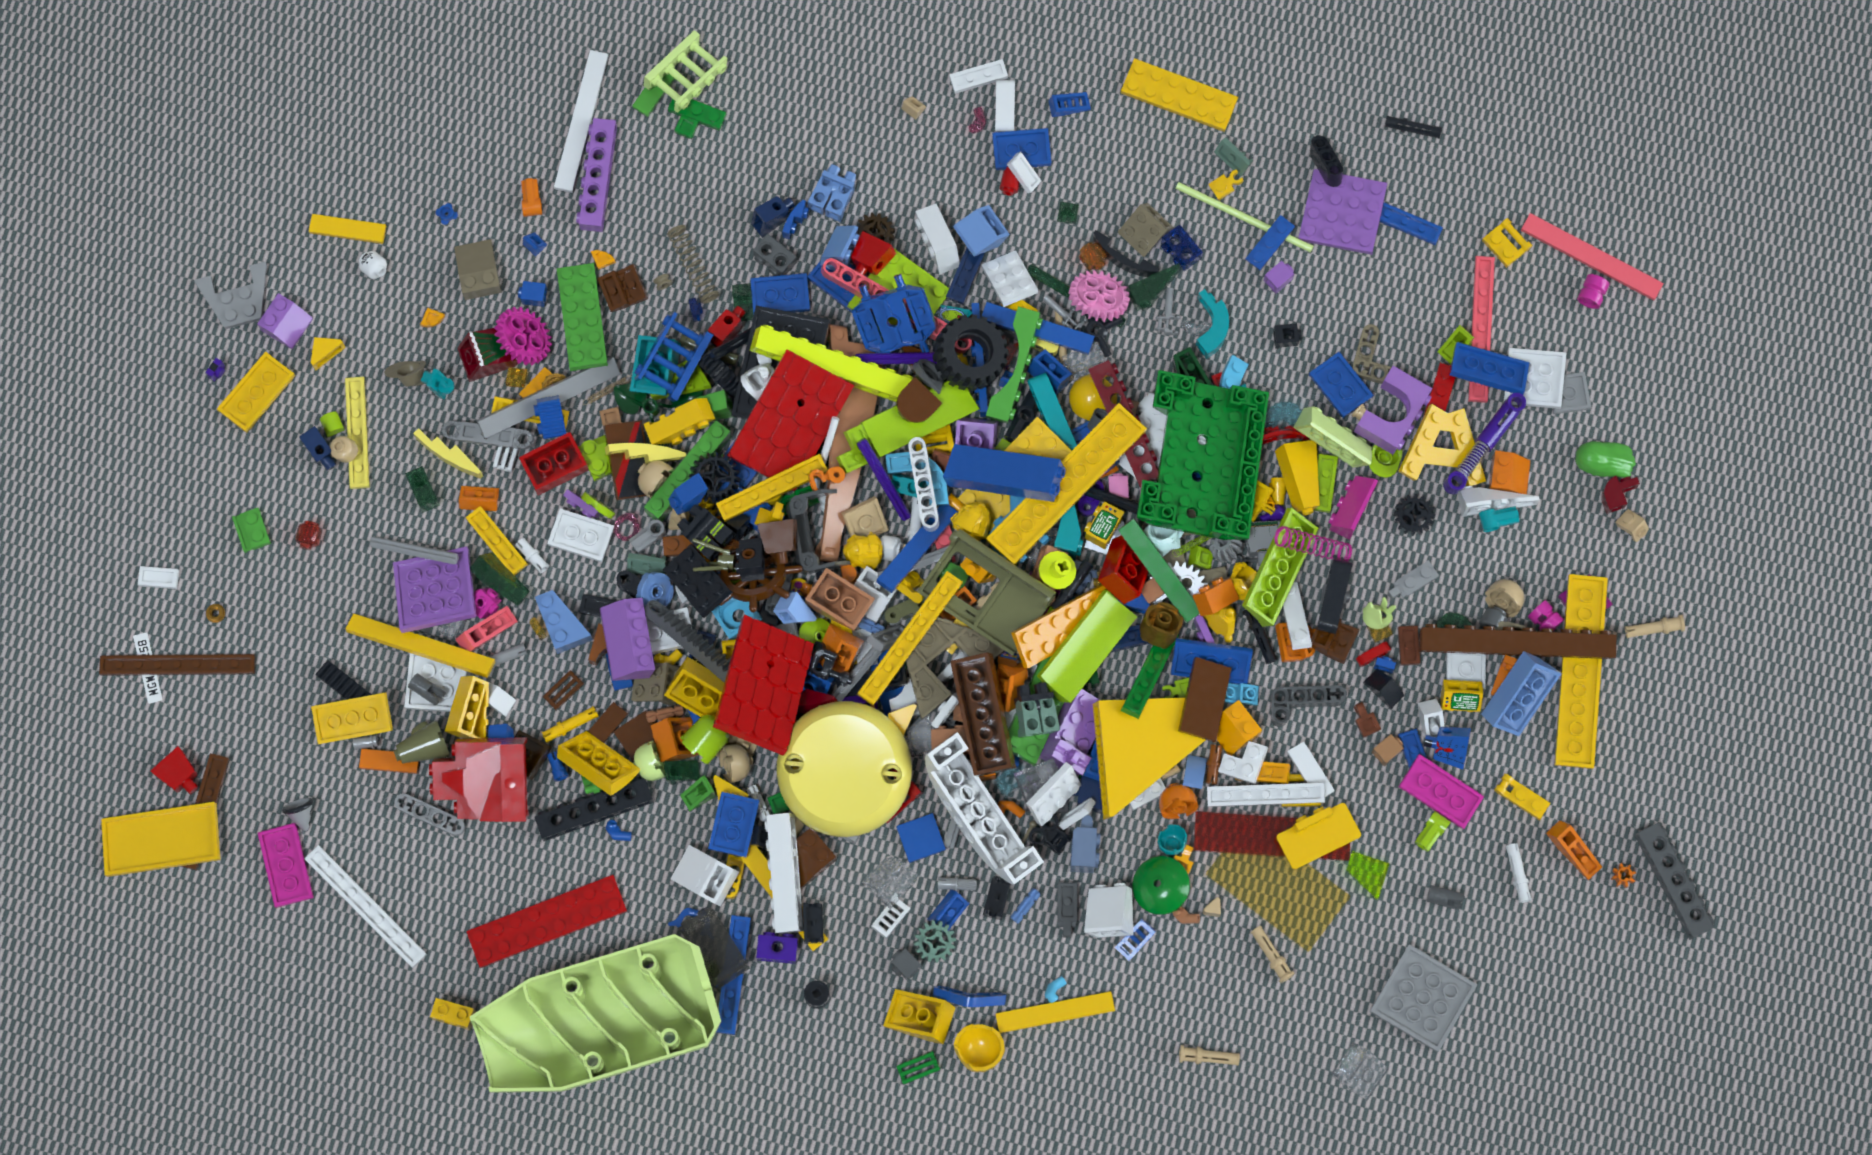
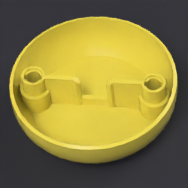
[777,701,912,837]

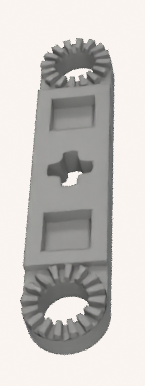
[442,420,534,450]

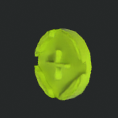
[581,492,616,519]

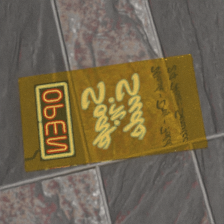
[1205,819,1351,952]

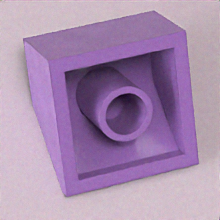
[257,293,313,349]
[955,417,998,450]

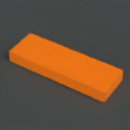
[359,749,419,774]

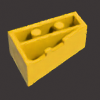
[644,398,715,445]
[445,676,489,739]

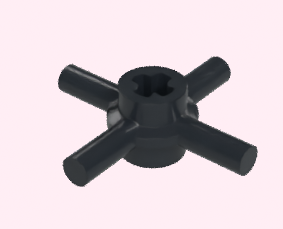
[1084,314,1124,358]

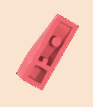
[455,606,518,652]

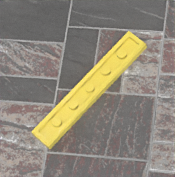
[345,377,370,489]

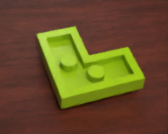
[836,424,878,474]

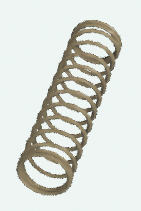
[667,225,719,304]

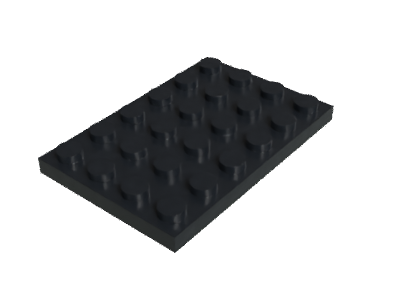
[731,305,830,420]

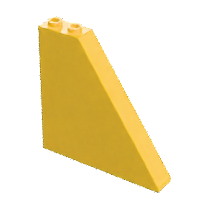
[1092,698,1205,820]

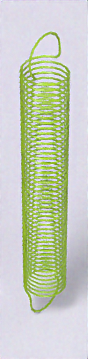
[1172,536,1212,557]

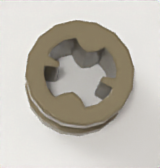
[653,274,672,290]

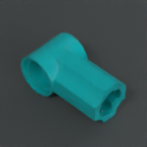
[1479,506,1520,532]

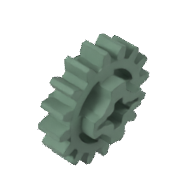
[913,919,956,963]

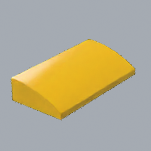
[557,731,640,796]

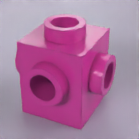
[474,588,502,619]

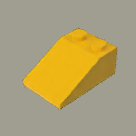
[883,989,956,1045]

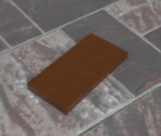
[1178,657,1231,742]

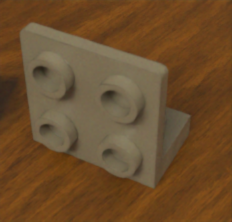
[1118,203,1174,257]
[631,663,679,706]

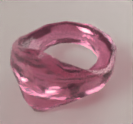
[614,513,639,541]

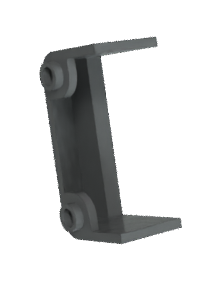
[786,489,851,575]

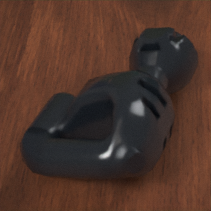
[809,648,853,687]

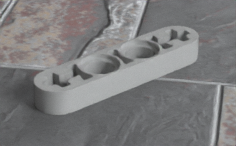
[395,793,465,836]

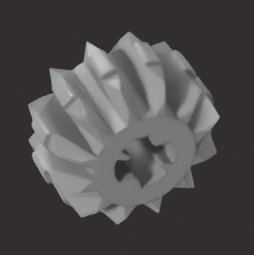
[1209,538,1243,563]

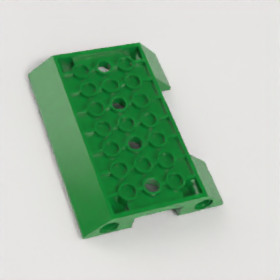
[1137,370,1269,540]

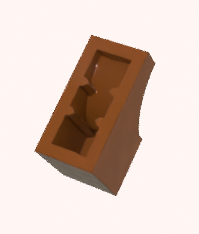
[588,623,607,666]

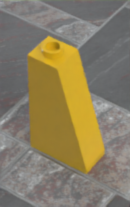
[1275,440,1320,516]

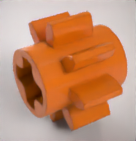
[1611,863,1636,888]

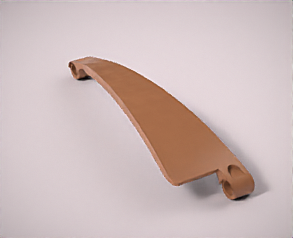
[815,324,883,562]

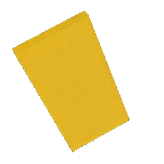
[101,802,220,877]

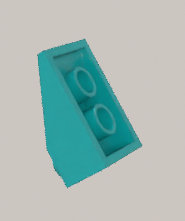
[630,335,681,396]
[1054,505,1083,561]

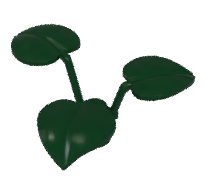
[614,383,703,447]

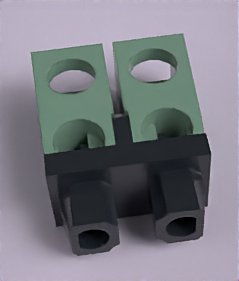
[1014,682,1060,738]

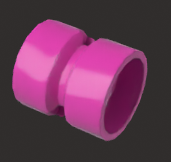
[1577,274,1610,309]
[1528,600,1565,631]

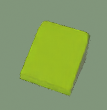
[1188,546,1213,570]

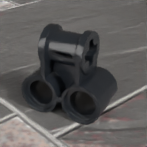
[1029,814,1072,855]

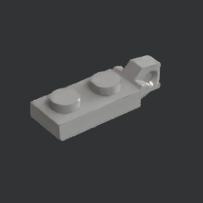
[1387,560,1439,600]

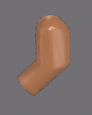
[1172,906,1200,924]

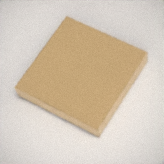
[841,496,889,537]

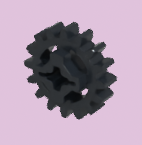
[1393,494,1436,536]

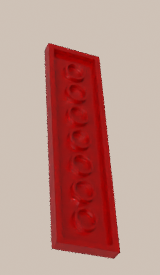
[466,875,627,969]

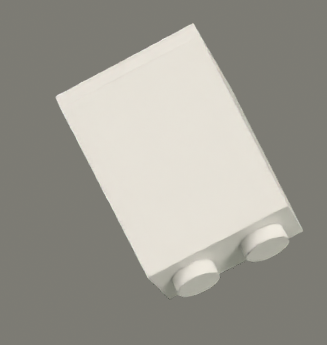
[1084,883,1133,938]

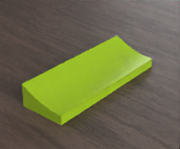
[860,380,979,457]
[1242,508,1319,627]
[1037,590,1137,703]

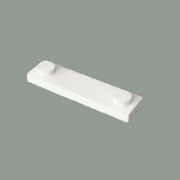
[1282,582,1312,650]

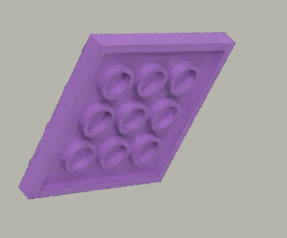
[1298,169,1387,255]
[393,547,476,633]

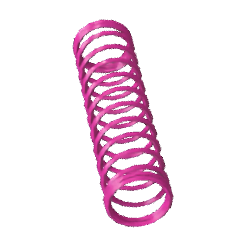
[1274,526,1352,562]

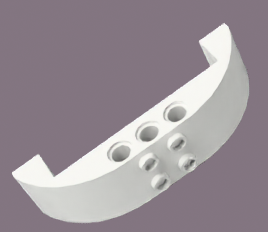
[925,732,1044,885]

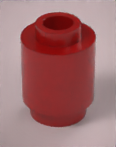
[999,167,1020,196]

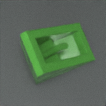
[680,775,716,811]

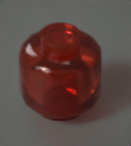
[295,521,322,550]

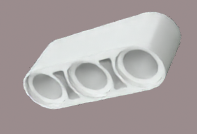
[995,80,1015,132]

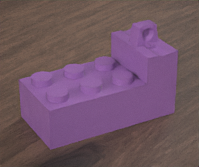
[1039,689,1099,775]

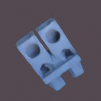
[808,164,856,222]

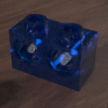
[1161,224,1203,272]

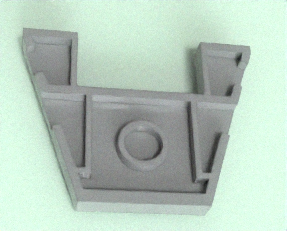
[194,261,268,330]

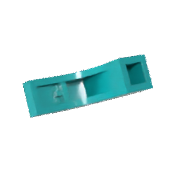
[1195,289,1229,360]

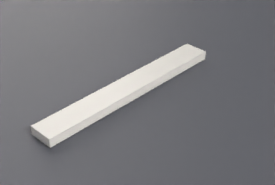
[554,50,609,193]
[304,845,427,968]

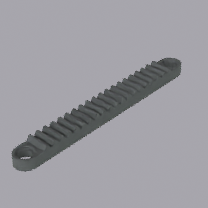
[644,600,796,722]

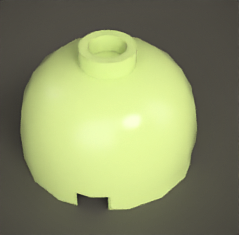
[633,741,666,781]

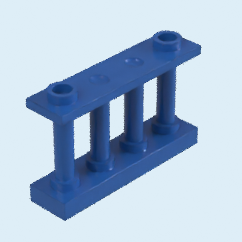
[634,312,713,402]

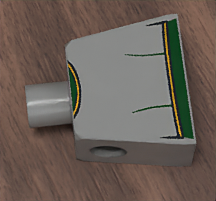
[1245,521,1280,566]

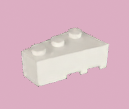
[914,204,960,275]

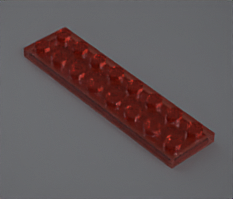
[1193,811,1350,861]

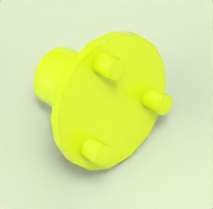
[1038,551,1076,590]

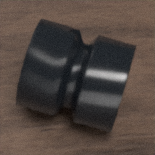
[804,980,830,1009]

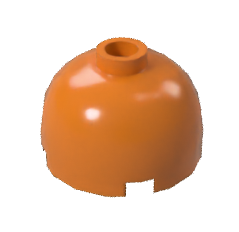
[1159,783,1198,819]

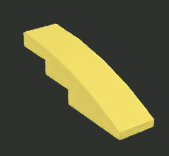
[413,428,483,479]
[605,443,686,464]

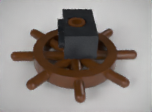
[718,536,803,613]

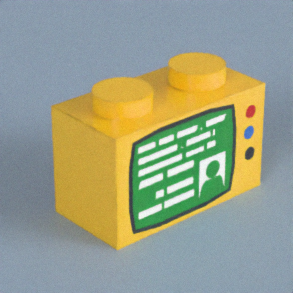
[1084,501,1124,549]
[1440,679,1483,712]

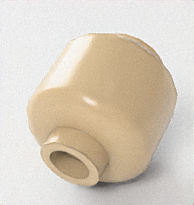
[330,436,358,463]

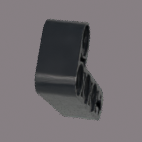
[1317,559,1352,634]

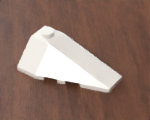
[1458,486,1539,517]

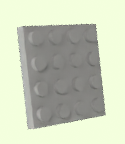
[1369,944,1477,1053]

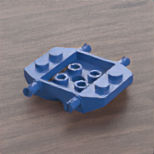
[851,274,937,353]

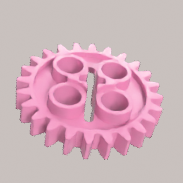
[1068,270,1130,322]

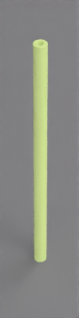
[1175,182,1314,253]

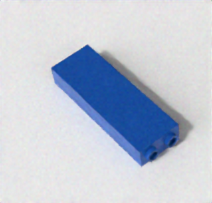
[943,444,1066,502]

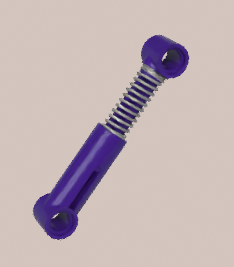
[1443,393,1526,495]

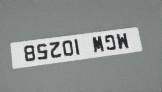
[133,632,162,704]

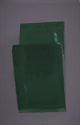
[732,283,754,321]
[663,760,700,785]

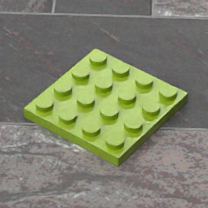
[847,249,949,346]

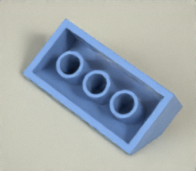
[1481,651,1562,736]

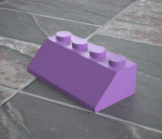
[600,598,655,681]

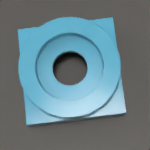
[712,598,763,640]

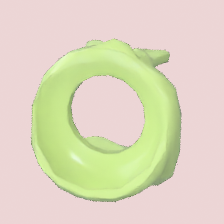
[1362,597,1396,630]

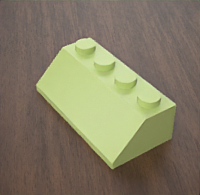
[1293,406,1372,468]

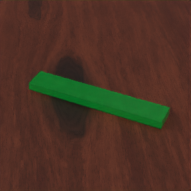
[1118,518,1200,622]
[1121,635,1179,719]

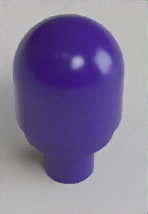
[1259,505,1285,522]

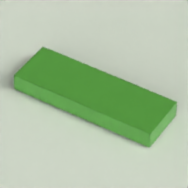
[632,71,679,117]

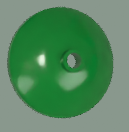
[1132,856,1190,915]

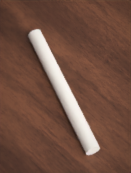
[814,416,839,488]

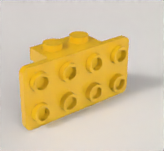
[1276,803,1361,870]

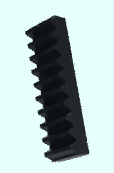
[315,660,372,700]

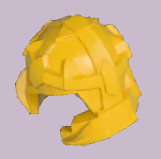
[950,502,991,541]
[843,531,883,570]
[1230,562,1257,601]

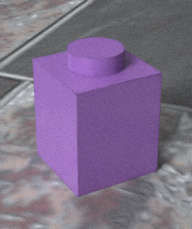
[1263,260,1294,294]

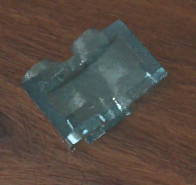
[1264,402,1301,429]

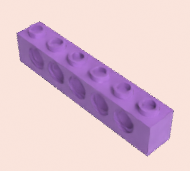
[576,118,617,232]

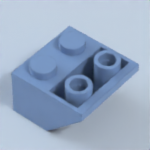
[953,205,1010,256]
[820,226,860,271]

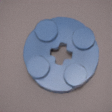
[636,572,674,611]

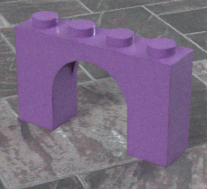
[1354,366,1433,455]

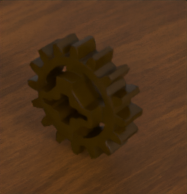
[857,212,895,244]

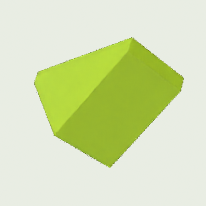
[1437,325,1474,364]

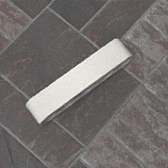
[909,437,939,532]

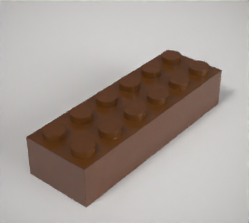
[950,652,1016,777]

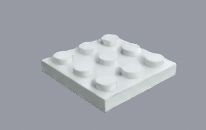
[1504,348,1566,409]
[404,653,467,712]

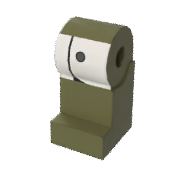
[884,599,919,627]

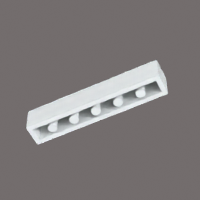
[765,813,804,934]

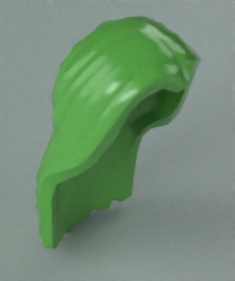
[1575,441,1636,478]

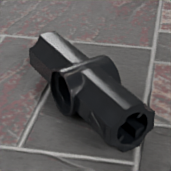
[1004,389,1038,443]

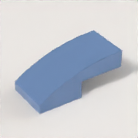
[1183,755,1207,789]

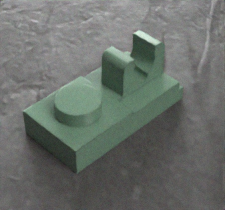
[1214,137,1253,177]
[627,553,666,575]

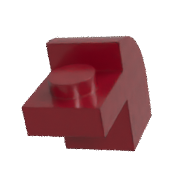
[1601,476,1640,514]

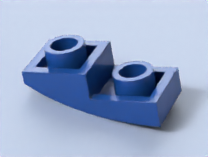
[782,200,809,240]

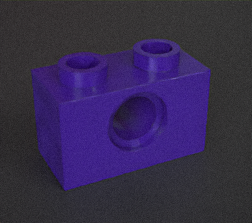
[756,932,798,964]

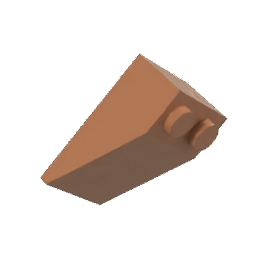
[805,568,875,631]

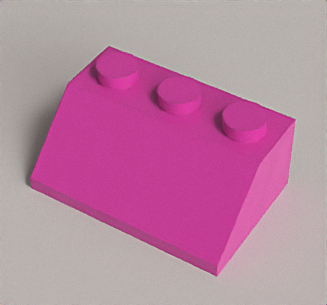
[1328,476,1378,540]

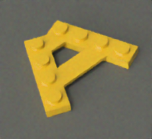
[1398,404,1486,486]

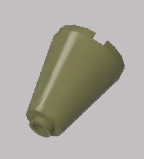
[393,720,450,764]

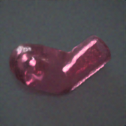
[969,107,986,134]

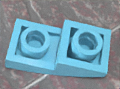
[1224,683,1259,705]

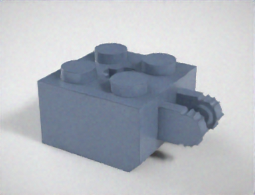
[1070,814,1100,873]

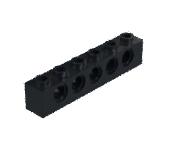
[534,777,654,842]

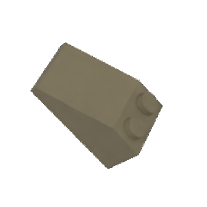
[454,239,502,300]

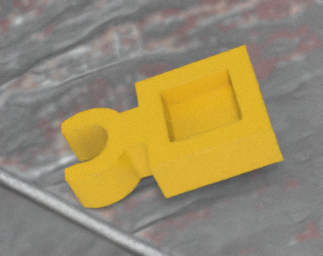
[1208,170,1244,201]

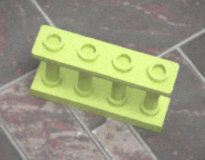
[644,30,727,113]

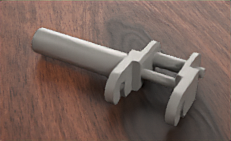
[1155,288,1180,335]
[1043,295,1087,331]

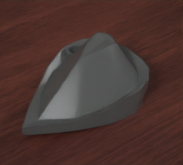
[913,359,943,394]

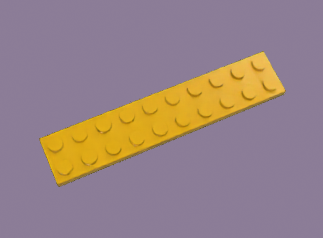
[986,403,1147,565]
[1554,574,1608,769]

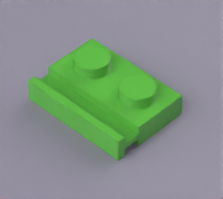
[232,508,271,553]

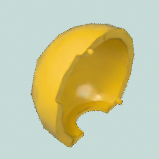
[1069,374,1117,421]
[954,1024,1005,1072]

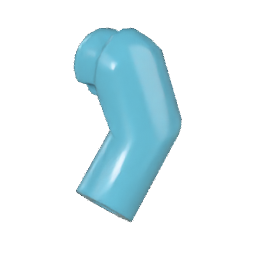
[1044,976,1067,1003]

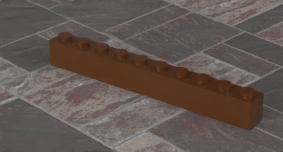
[1419,624,1617,659]

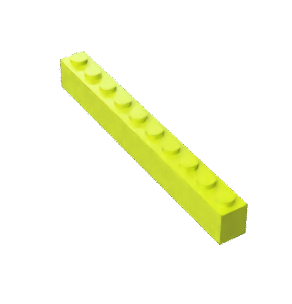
[750,325,931,403]

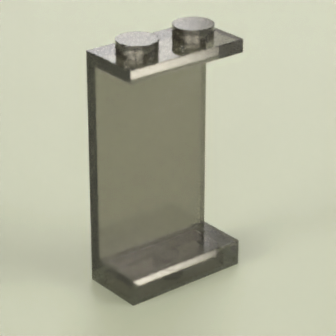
[678,907,750,990]

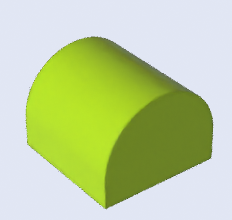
[320,412,345,438]

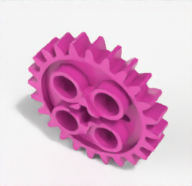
[494,307,552,366]

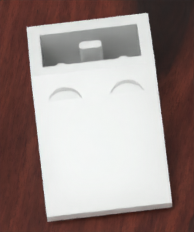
[671,845,739,907]

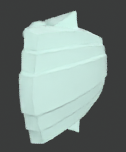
[1144,524,1184,557]

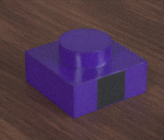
[205,358,225,382]

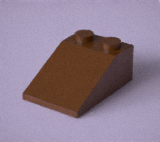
[797,828,837,890]

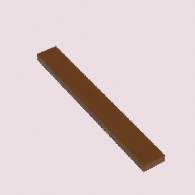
[99,654,255,676]

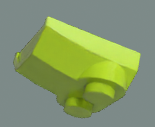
[578,435,611,482]

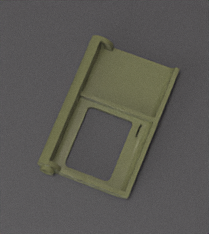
[917,529,1056,656]

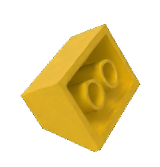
[664,657,724,717]

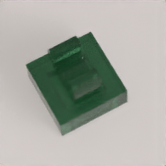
[1057,202,1079,224]

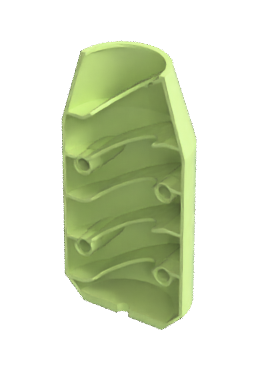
[470,934,721,1093]

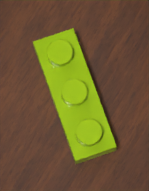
[1313,454,1338,513]

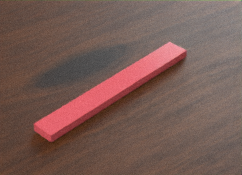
[1521,213,1664,301]
[1468,256,1495,403]

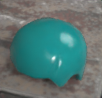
[1157,824,1187,855]

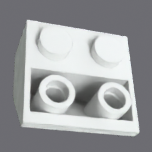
[854,566,898,623]

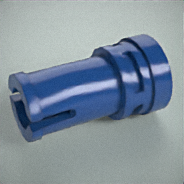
[547,751,569,782]

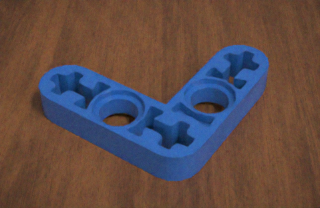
[933,986,1006,1007]

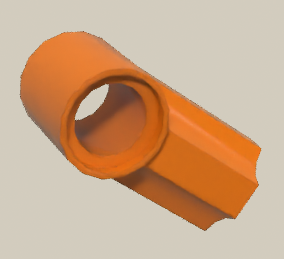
[521,178,542,217]

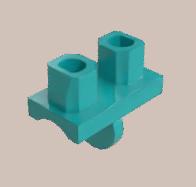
[421,368,455,400]

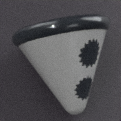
[282,798,313,831]

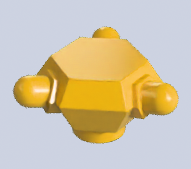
[1203,606,1237,643]

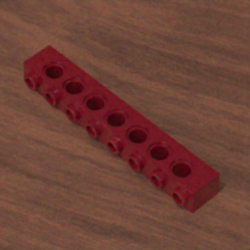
[1088,360,1159,489]

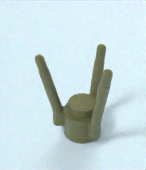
[692,539,735,571]

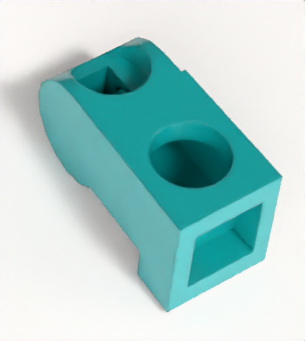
[891,474,927,498]

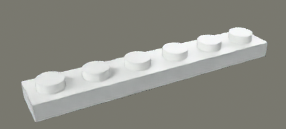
[1207,783,1325,807]

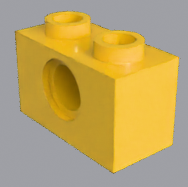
[430,998,476,1030]

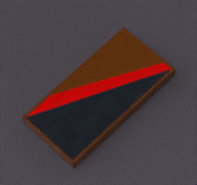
[603,420,648,501]

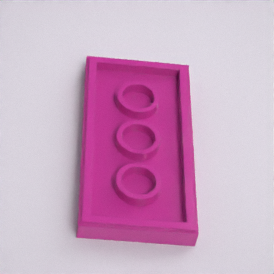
[1398,754,1484,829]
[258,823,314,908]

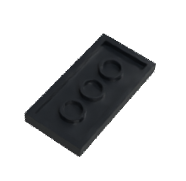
[663,544,733,618]

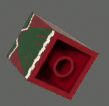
[457,328,518,382]

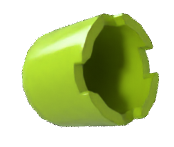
[680,714,730,764]

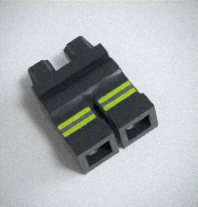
[677,504,736,562]

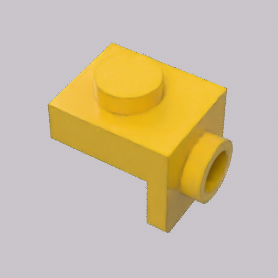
[755,502,784,525]

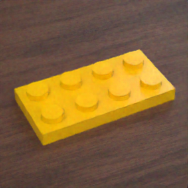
[217,351,296,433]
[311,693,393,744]

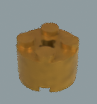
[1140,602,1183,649]

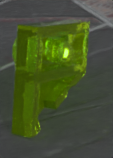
[1346,851,1389,900]

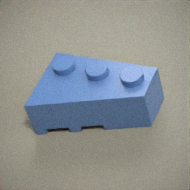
[535,590,593,654]

